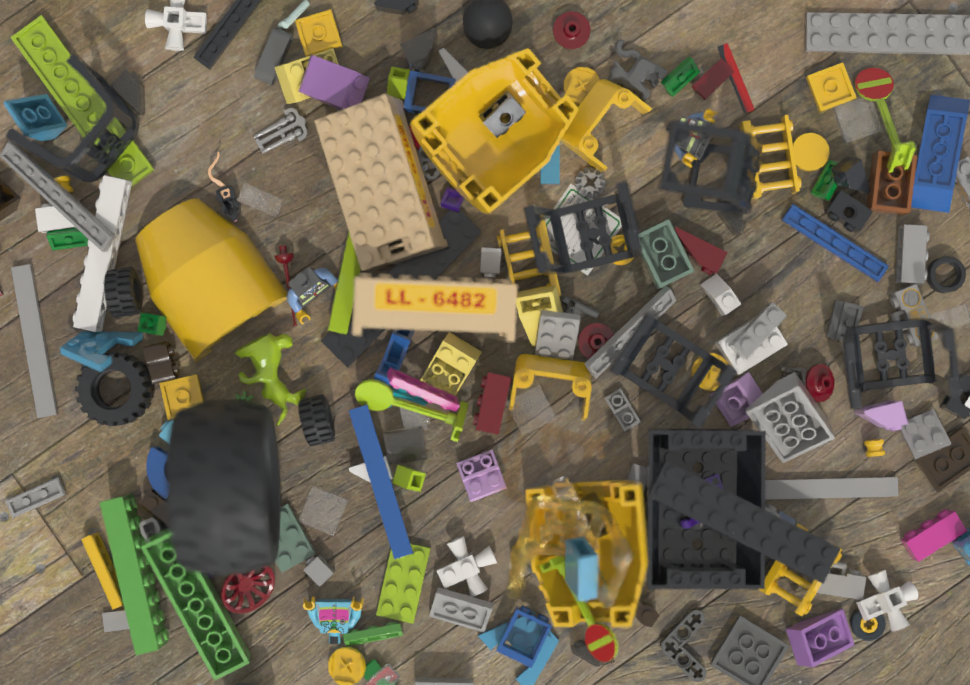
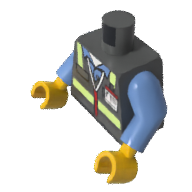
[666,109,718,168]
[286,267,338,324]

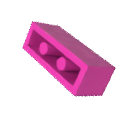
[901,509,967,562]

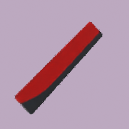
[718,43,754,113]

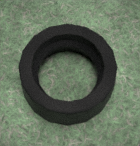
[926,256,966,293]

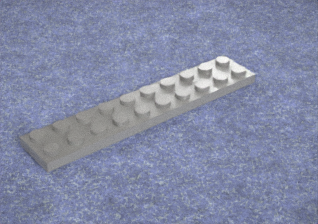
[805,12,970,55]

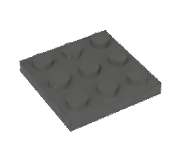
[709,615,790,685]

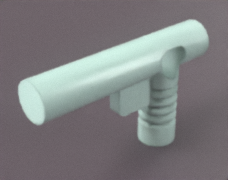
[278,0,310,30]

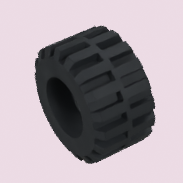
[104,267,143,318]
[298,394,335,447]

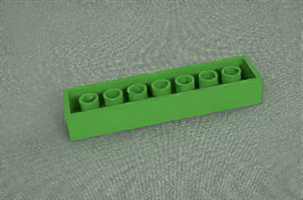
[100,493,169,655]
[141,528,251,681]

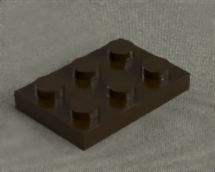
[915,427,970,492]

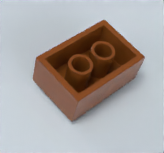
[866,151,917,215]

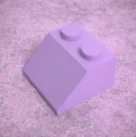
[710,372,762,427]
[854,400,908,431]

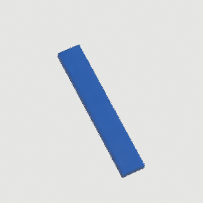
[781,204,889,282]

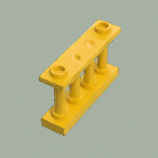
[739,115,801,200]
[497,220,561,306]
[758,524,842,616]

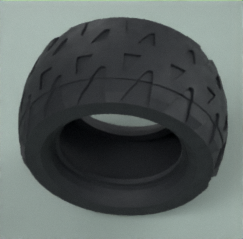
[166,399,281,576]

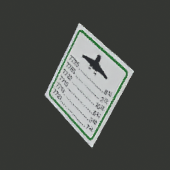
[538,184,622,276]

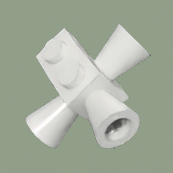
[145,0,207,51]
[437,536,497,597]
[856,570,918,632]

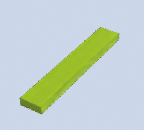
[327,230,361,335]

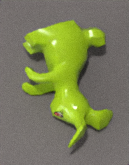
[234,332,307,426]

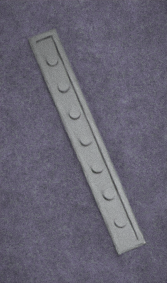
[0,141,116,252]
[11,264,58,418]
[765,477,898,500]

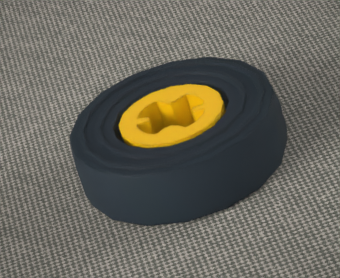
[850,608,886,641]

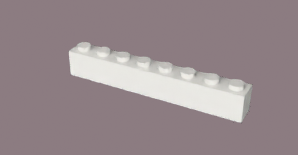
[73,176,132,332]

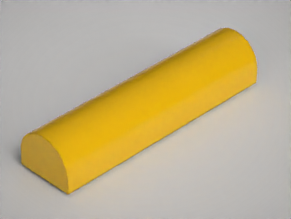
[81,532,124,610]

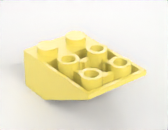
[274,48,339,104]
[516,285,563,346]
[420,332,482,396]

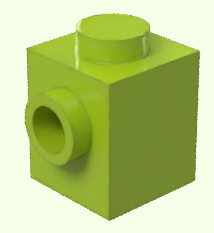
[387,67,411,100]
[392,465,426,492]

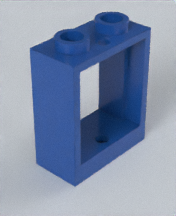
[403,71,456,114]
[496,605,552,668]

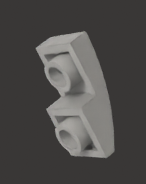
[604,388,641,432]

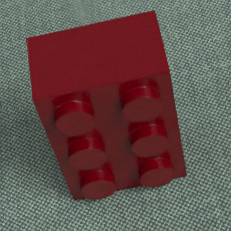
[473,372,511,435]

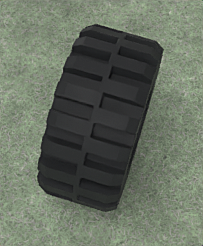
[75,352,154,426]

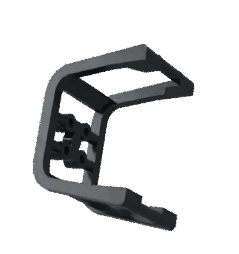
[6,55,139,182]
[659,121,763,214]
[524,181,643,275]
[609,313,737,428]
[842,318,961,409]

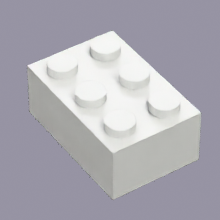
[714,318,788,375]

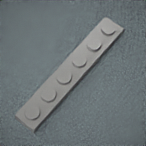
[585,286,677,378]

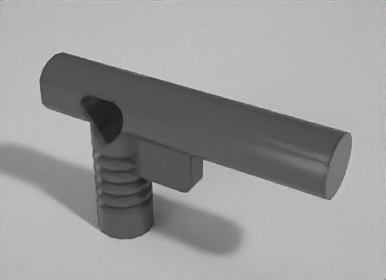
[562,296,600,319]

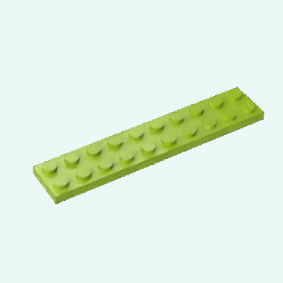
[10,15,155,187]

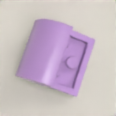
[456,450,507,502]

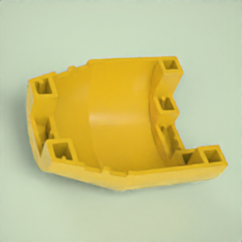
[411,48,579,214]
[135,198,288,362]
[525,480,648,627]

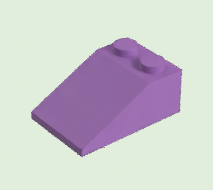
[298,55,370,111]
[786,609,854,668]

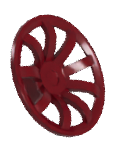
[221,566,275,614]

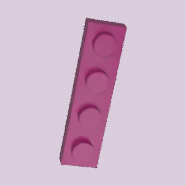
[387,368,460,412]

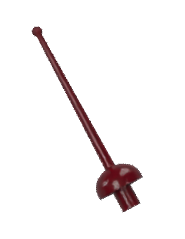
[274,245,297,327]

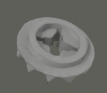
[575,167,606,198]

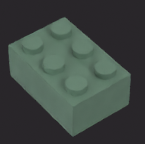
[639,219,694,289]

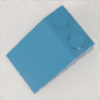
[3,94,68,141]

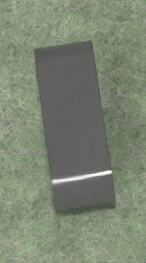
[254,27,293,86]

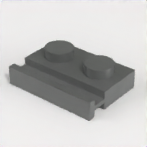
[826,300,863,341]

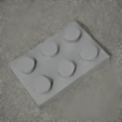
[535,310,580,360]
[429,587,494,632]

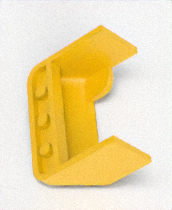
[560,79,652,172]
[509,354,592,421]

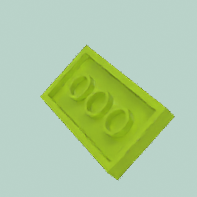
[376,543,431,624]

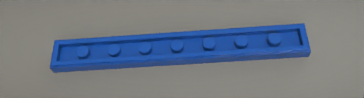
[349,405,413,559]

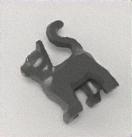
[608,39,668,102]

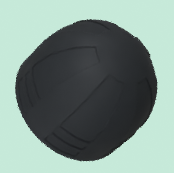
[463,0,513,49]

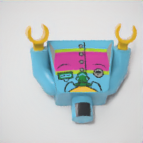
[303,596,364,644]

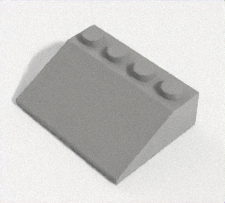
[745,372,835,463]

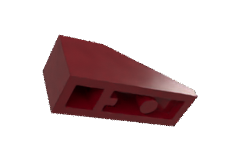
[674,227,728,276]

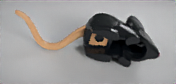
[208,152,241,222]

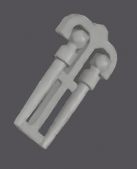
[254,108,308,153]

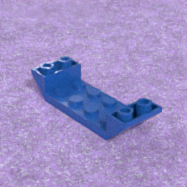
[911,95,970,213]

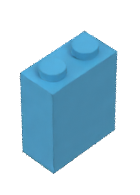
[565,537,598,601]

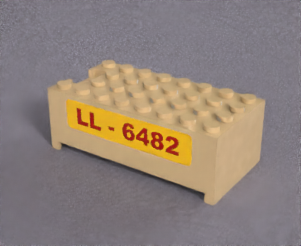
[315,94,448,271]
[353,273,517,341]

